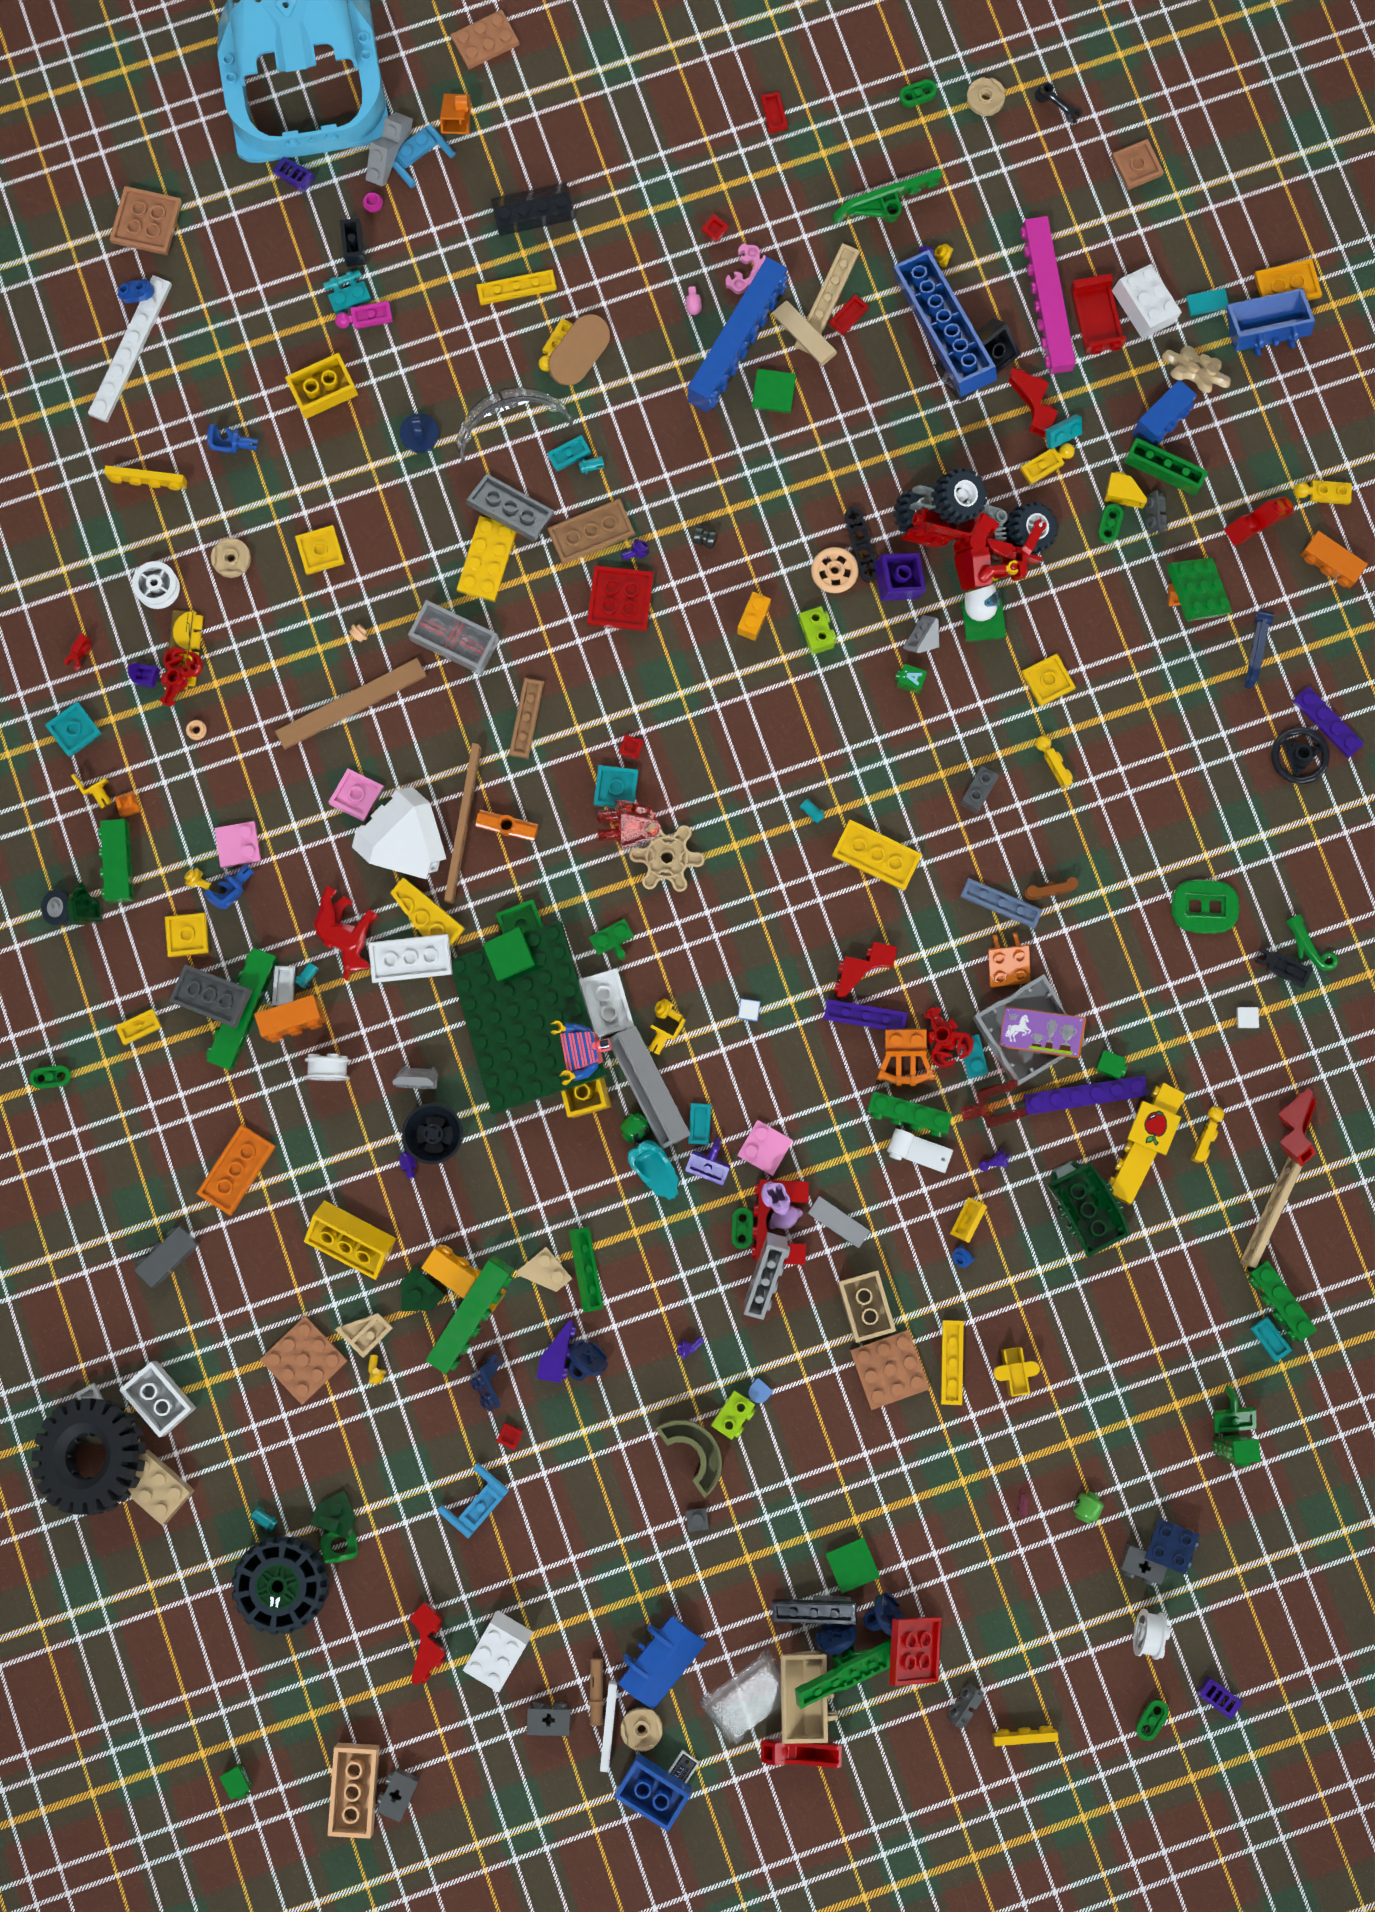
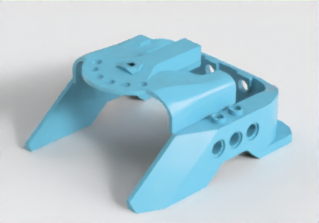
[217,0,388,163]

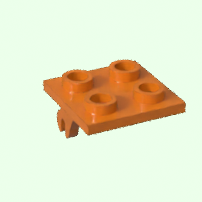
[988,933,1031,987]

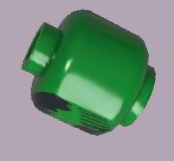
[620,1112,650,1143]

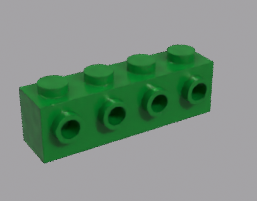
[1124,438,1208,496]
[98,819,134,904]
[866,1091,953,1138]
[1246,1261,1317,1342]
[1212,1434,1261,1467]

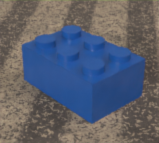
[1132,380,1197,447]
[614,1753,692,1832]

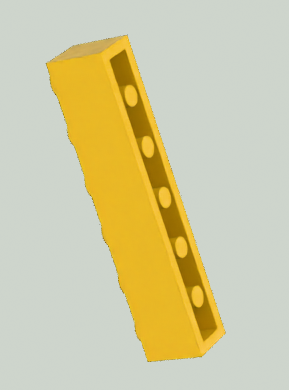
[1108,1083,1186,1205]

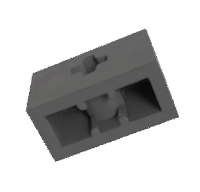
[960,766,999,814]
[1118,1543,1167,1586]
[527,1702,571,1736]
[376,1767,420,1823]

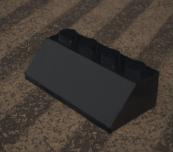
[491,183,575,236]
[934,318,1021,402]

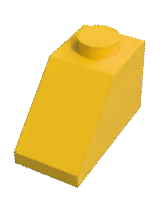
[1104,472,1147,509]

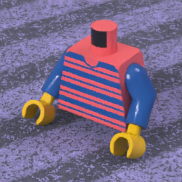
[551,1021,612,1085]

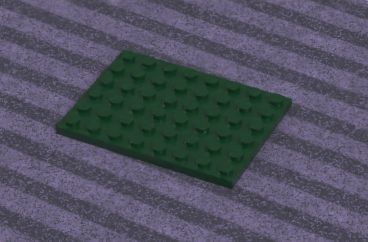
[451,921,608,1115]

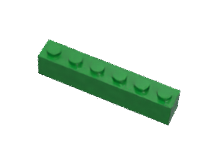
[206,948,279,1071]
[425,1256,515,1375]

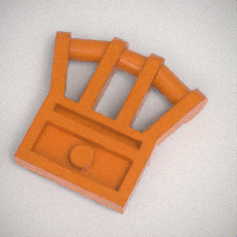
[876,1029,935,1086]

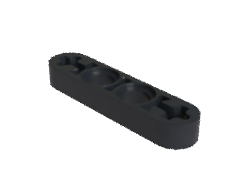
[844,507,877,583]

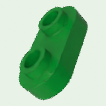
[899,79,937,108]
[1098,504,1124,544]
[29,1065,72,1089]
[732,1208,753,1249]
[1135,1699,1169,1741]

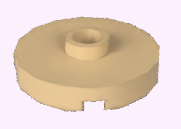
[966,77,1005,116]
[211,538,251,578]
[621,1707,662,1751]

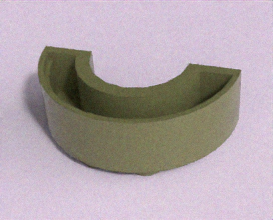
[655,1419,722,1498]

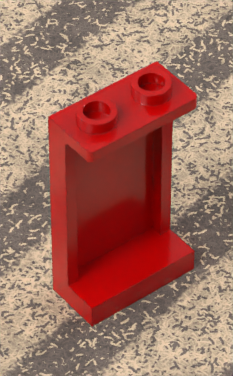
[1070,273,1127,355]

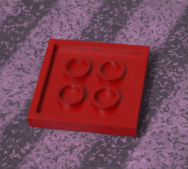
[587,565,654,632]
[889,1616,942,1686]

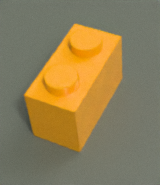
[737,592,771,641]

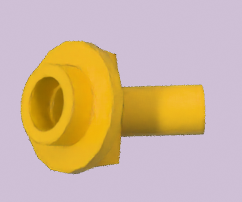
[184,868,213,890]
[655,999,683,1022]
[368,1355,386,1385]

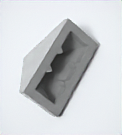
[903,615,939,653]

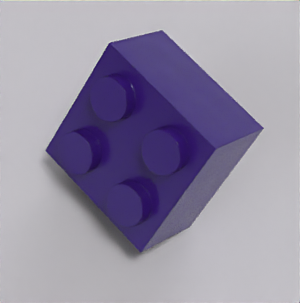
[875,553,926,601]

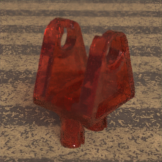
[597,800,661,849]
[961,1079,1028,1129]

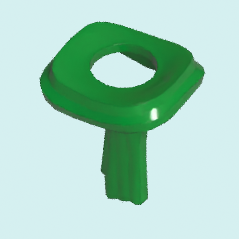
[320,1530,358,1563]

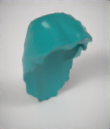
[628,1140,679,1200]

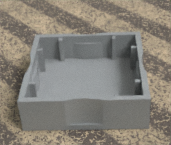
[972,974,1087,1087]

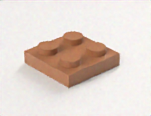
[1111,139,1164,190]

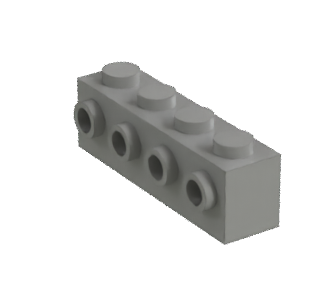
[744,1232,790,1320]

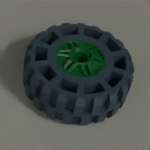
[231,1535,330,1635]

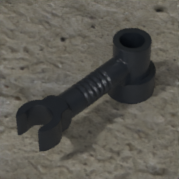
[1035,82,1082,124]

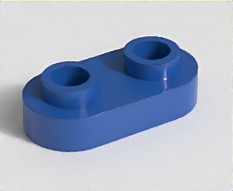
[117,279,155,303]

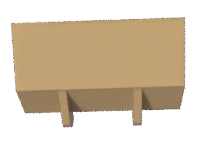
[781,1651,838,1744]

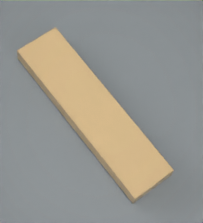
[772,300,837,366]

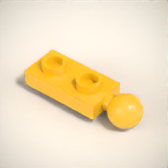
[538,318,573,371]
[1020,443,1075,486]
[1294,480,1352,505]
[1035,735,1073,790]
[1190,1106,1224,1163]

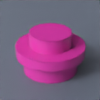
[363,192,383,212]

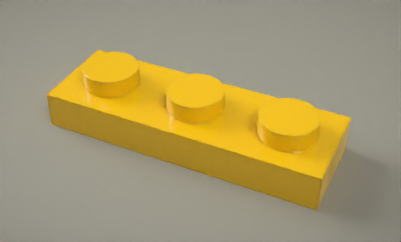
[992,1726,1059,1746]

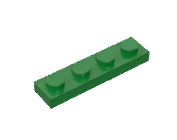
[569,1227,604,1313]

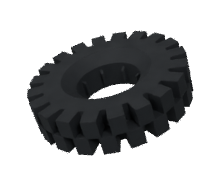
[31,1398,146,1515]

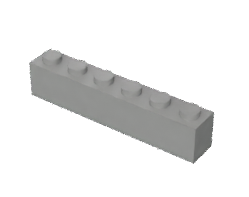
[609,1026,691,1149]

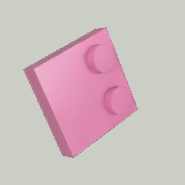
[329,769,384,822]
[215,821,262,868]
[737,1120,793,1176]

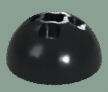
[402,1103,463,1164]

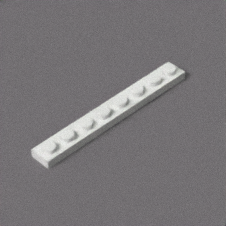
[88,275,172,423]

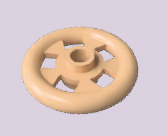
[811,547,859,593]

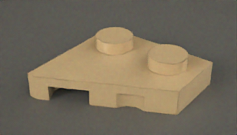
[515,1247,573,1292]
[335,1313,393,1358]

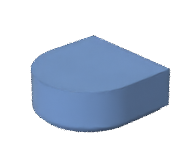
[748,1378,773,1403]

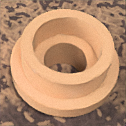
[349,624,368,642]
[186,720,207,740]

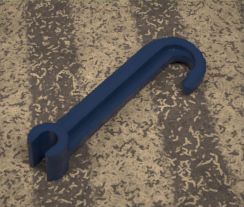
[1244,609,1274,689]

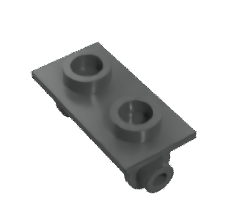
[1145,490,1168,535]
[946,1682,984,1729]

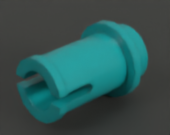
[578,456,604,474]
[799,798,825,824]
[295,962,319,989]
[250,1507,278,1532]

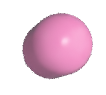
[686,286,702,315]

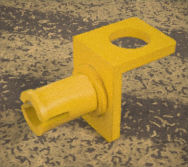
[71,774,112,809]
[648,1018,686,1055]

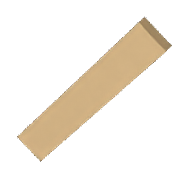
[795,243,860,354]
[1240,1156,1302,1268]

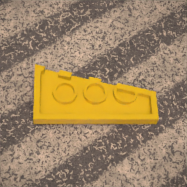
[391,877,465,947]

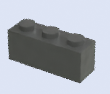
[134,1226,200,1288]

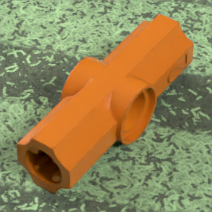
[475,810,539,842]

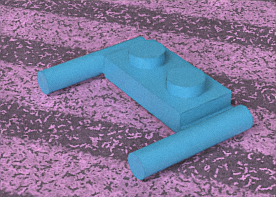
[392,124,456,188]
[437,1463,509,1538]

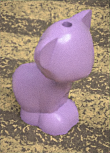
[761,1181,803,1229]

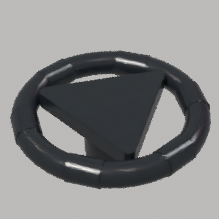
[1271,727,1330,784]

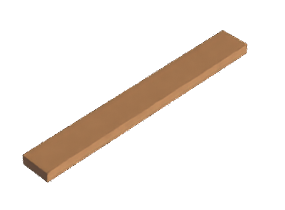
[275,658,427,750]
[444,743,482,904]

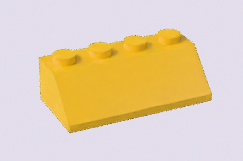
[304,1200,396,1280]

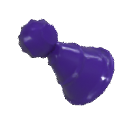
[979,1148,1011,1171]

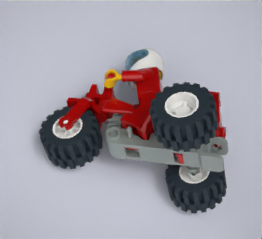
[893,468,1059,621]

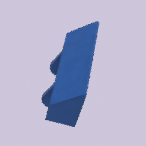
[1226,288,1315,356]
[618,1613,707,1710]

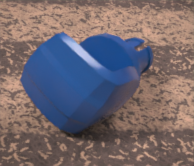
[207,424,258,453]
[204,864,254,909]

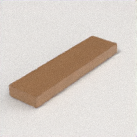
[509,678,544,759]

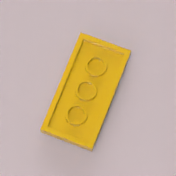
[457,516,517,602]
[832,820,922,891]

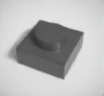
[686,1507,709,1532]

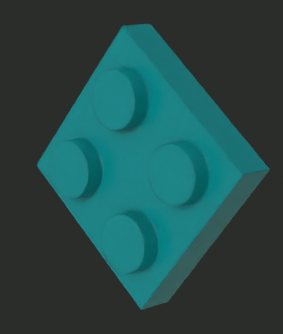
[45,701,102,757]
[594,765,639,810]

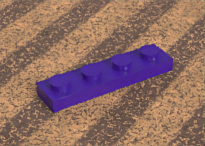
[1292,686,1364,758]
[824,999,907,1030]

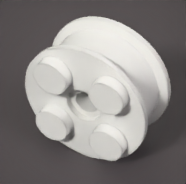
[132,561,180,609]
[304,1054,350,1081]
[1133,1608,1171,1660]

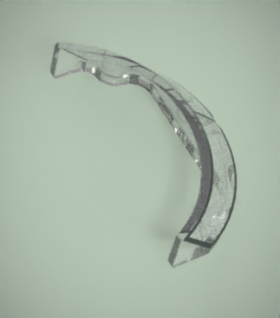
[456,387,573,464]

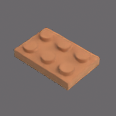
[450,9,519,70]

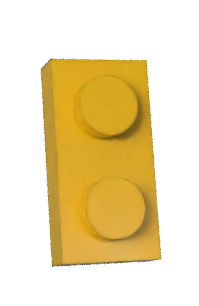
[115,1009,162,1045]
[950,1197,987,1243]

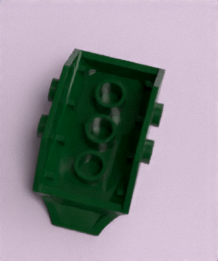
[1047,1160,1131,1258]

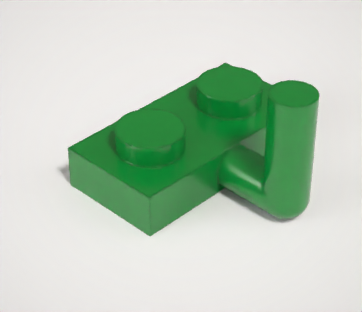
[589,918,634,961]
[1213,1386,1257,1433]

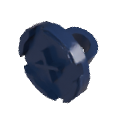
[400,414,439,453]
[569,1339,608,1381]
[863,1592,904,1636]
[815,1624,857,1655]

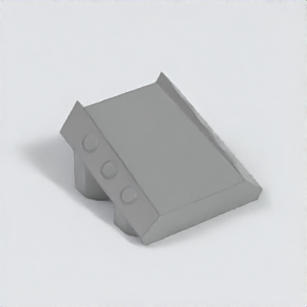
[392,1065,439,1089]

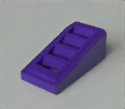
[272,157,315,194]
[1196,1676,1243,1719]

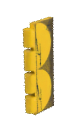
[163,610,204,690]

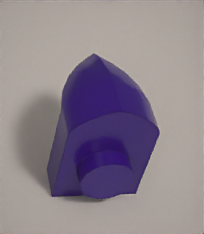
[127,663,160,688]

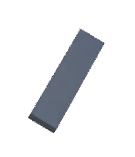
[960,878,1043,929]

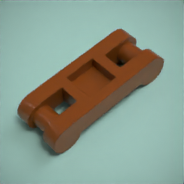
[1024,877,1078,900]

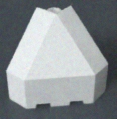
[352,787,446,879]

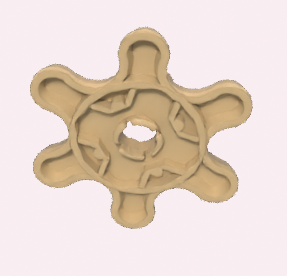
[1162,345,1231,393]
[629,823,705,892]

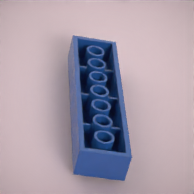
[893,250,997,397]
[688,257,788,413]

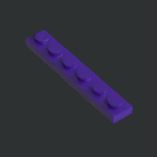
[1023,1076,1148,1115]

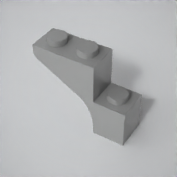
[366,112,413,186]

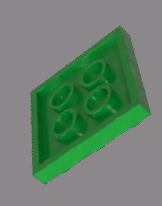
[1166,557,1232,621]

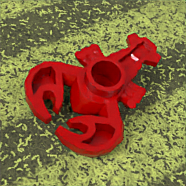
[160,647,203,707]
[925,1007,974,1068]

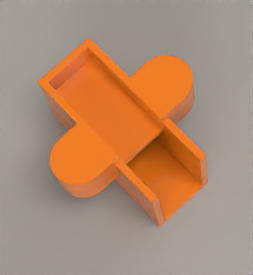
[440,94,471,135]

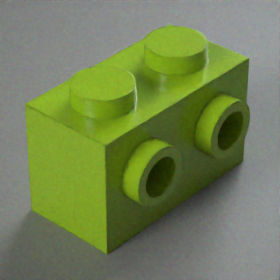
[798,606,837,655]
[711,1390,756,1440]

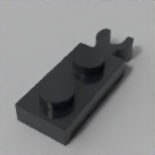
[1255,948,1313,988]

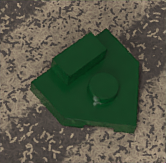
[66,882,103,925]
[401,1267,446,1312]
[310,1491,357,1538]

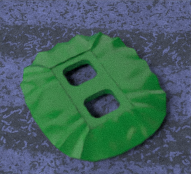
[1171,879,1239,934]

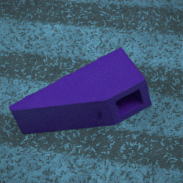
[536,1320,576,1383]

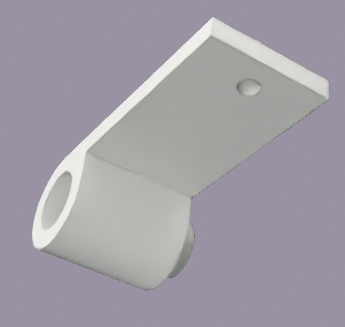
[887,1128,953,1173]

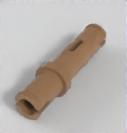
[588,1658,605,1726]

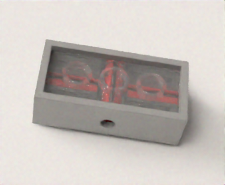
[408,600,499,675]

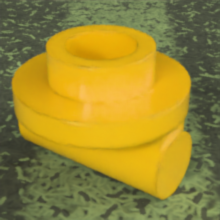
[934,244,953,267]

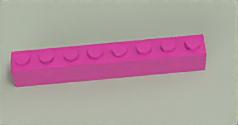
[1020,216,1076,374]

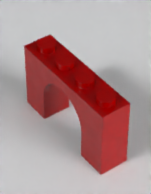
[752,1179,809,1265]

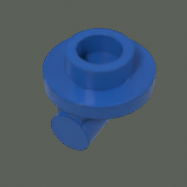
[952,1244,975,1267]

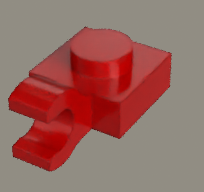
[64,633,92,671]

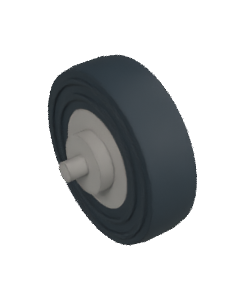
[41,889,70,926]

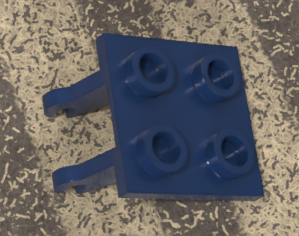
[470,1355,502,1412]
[1145,1518,1199,1575]

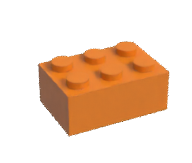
[254,995,326,1043]

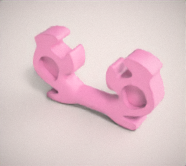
[726,243,766,294]

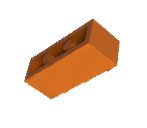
[1300,531,1368,589]

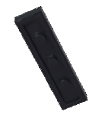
[772,1599,857,1624]

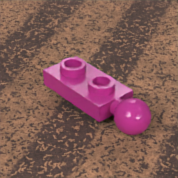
[335,301,393,329]

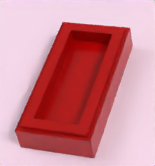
[760,91,788,134]
[829,294,869,336]

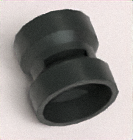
[693,525,717,549]

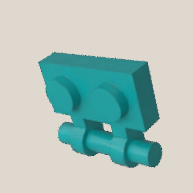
[323,269,372,315]

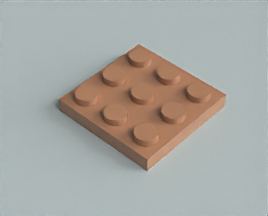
[110,186,182,256]
[260,1316,348,1405]
[850,1330,930,1410]

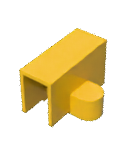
[993,1347,1040,1397]

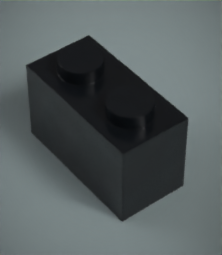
[340,218,366,267]

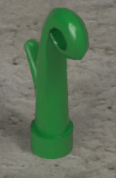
[1286,914,1338,971]

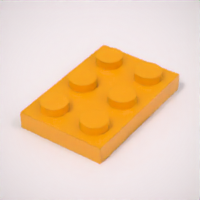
[1254,259,1322,301]

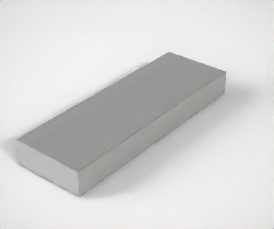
[808,1196,870,1248]

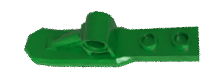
[832,168,943,224]
[795,1636,892,1709]

